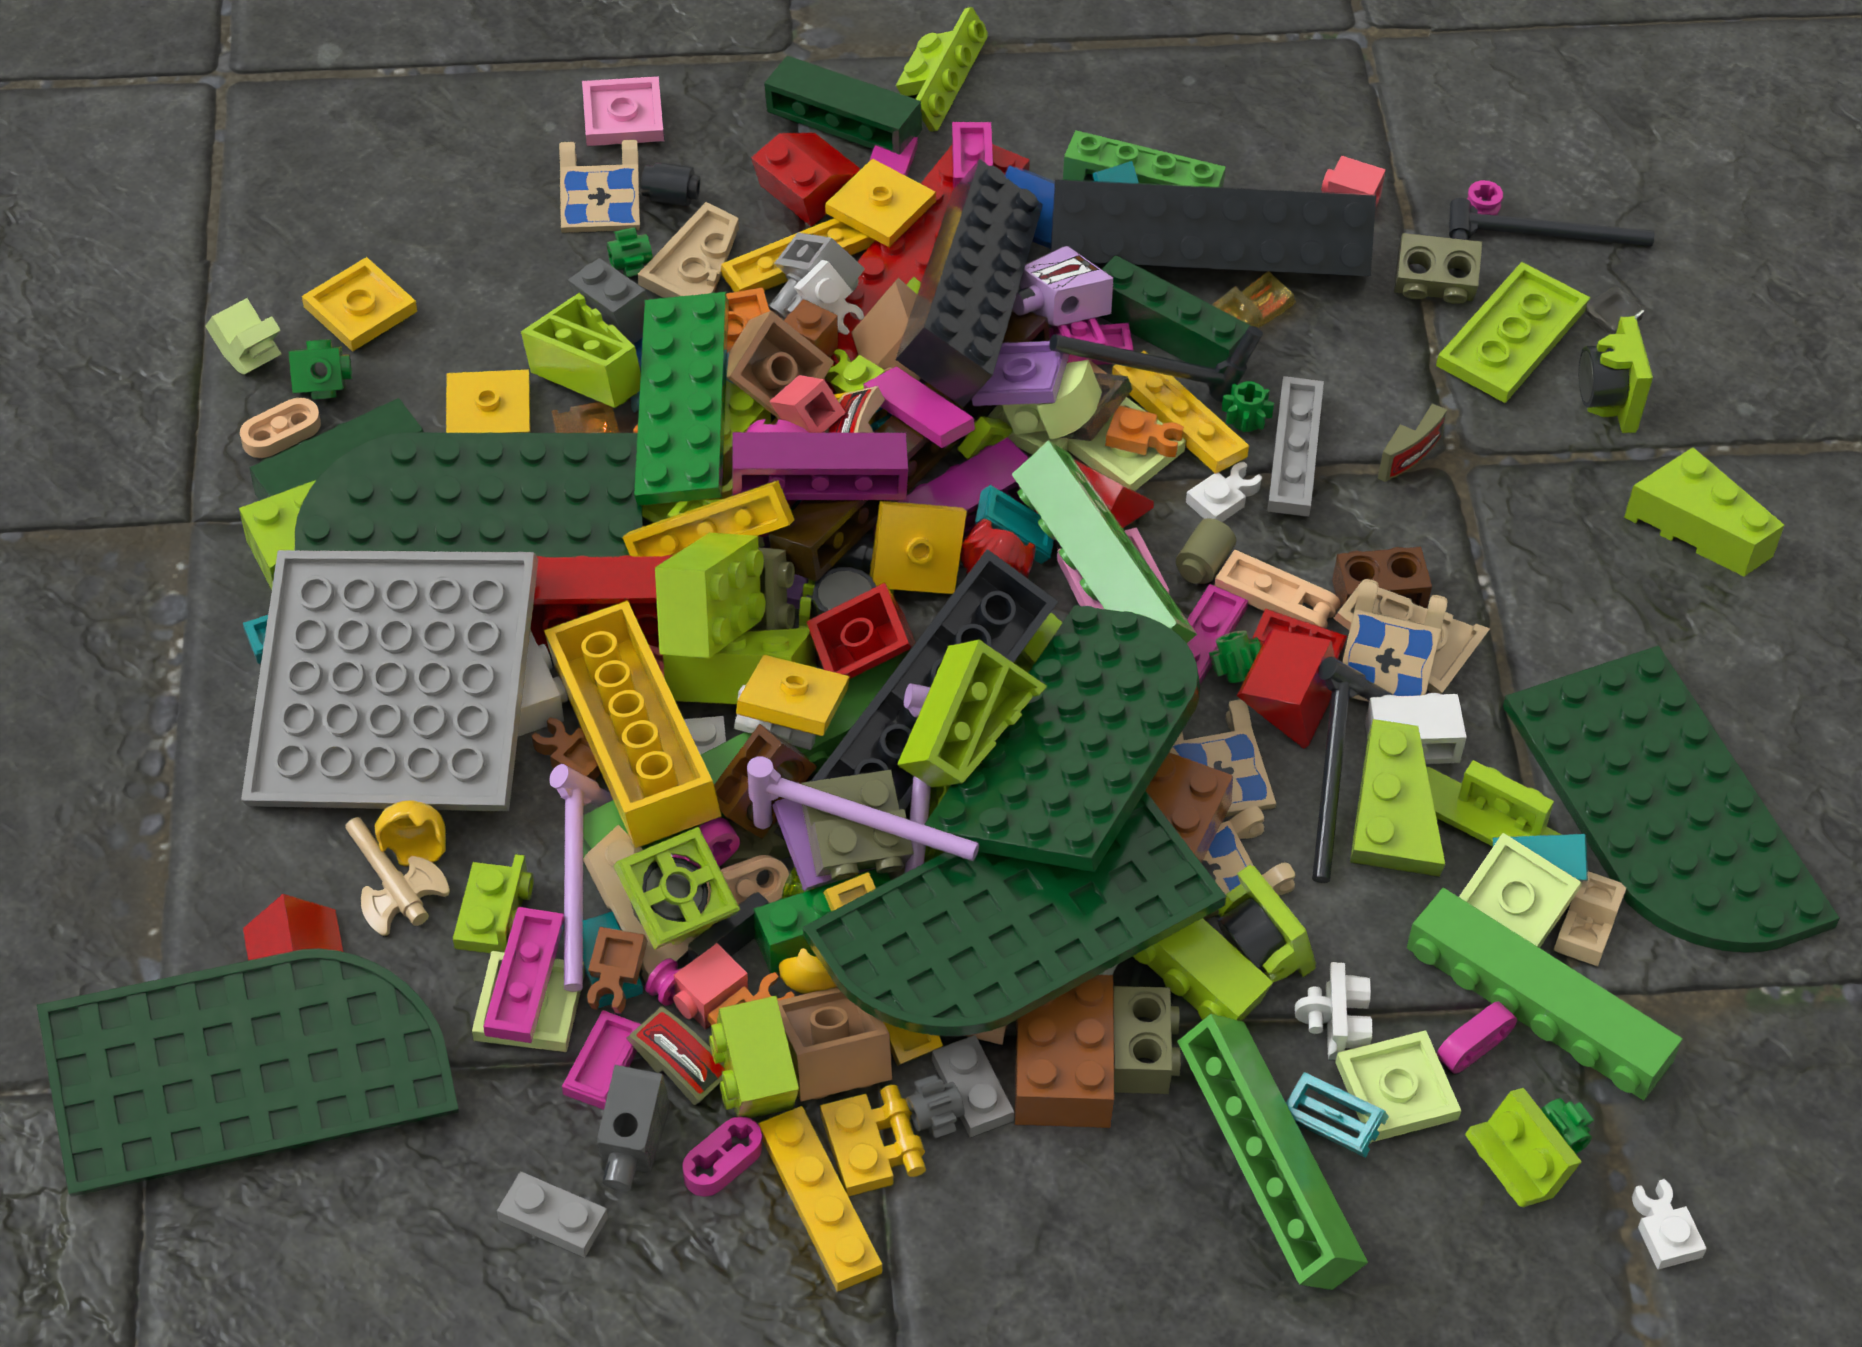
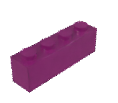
[732,432,908,500]
[873,437,1029,538]

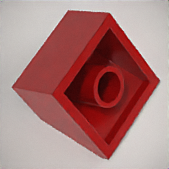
[751,133,861,227]
[806,583,916,679]

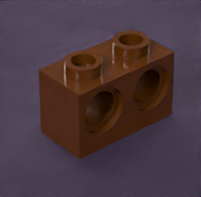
[1332,547,1432,609]
[714,724,817,839]

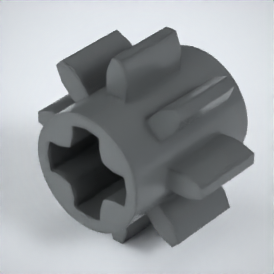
[906,1074,965,1138]

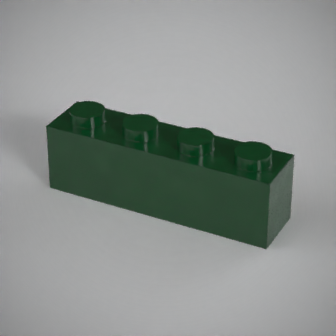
[764,55,922,155]
[1100,255,1251,368]
[249,398,424,501]

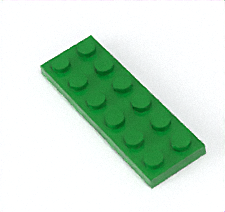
[634,292,729,506]

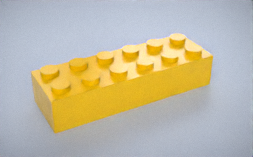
[544,600,721,848]

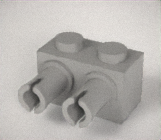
[768,232,865,320]

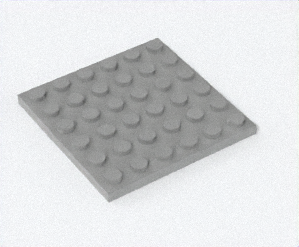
[241,550,538,811]

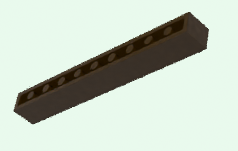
[769,309,1050,582]

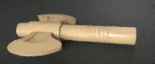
[346,817,450,936]

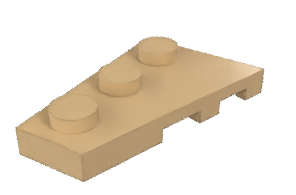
[638,202,739,298]
[1334,583,1490,694]
[583,825,703,983]

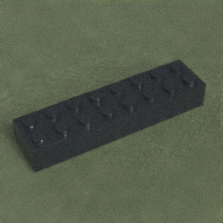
[895,159,1043,407]
[1051,179,1376,276]
[774,549,1058,881]

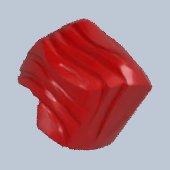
[960,519,1036,579]

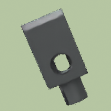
[597,1065,670,1191]

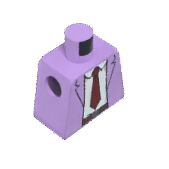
[1013,246,1113,326]

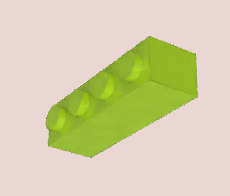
[1133,918,1273,1021]

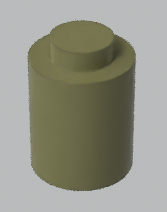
[1175,518,1237,584]

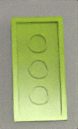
[1436,262,1591,403]

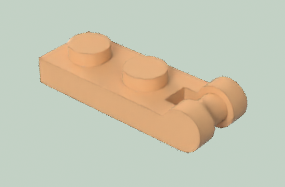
[1214,549,1341,629]

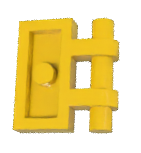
[820,1085,926,1197]

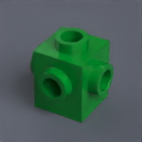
[289,339,352,399]

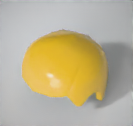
[375,800,446,866]
[779,948,837,994]

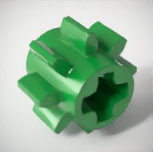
[607,228,653,277]
[1222,381,1274,432]
[1209,630,1262,683]
[1541,1098,1594,1155]

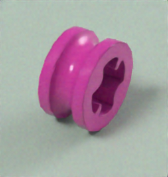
[1467,180,1503,215]
[645,958,682,1006]

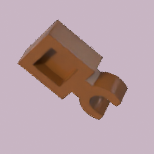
[532,717,601,780]
[587,927,648,1014]

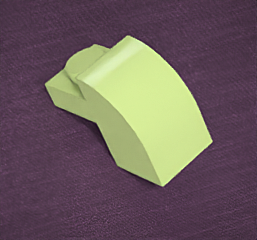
[205,298,281,374]
[1002,360,1102,440]

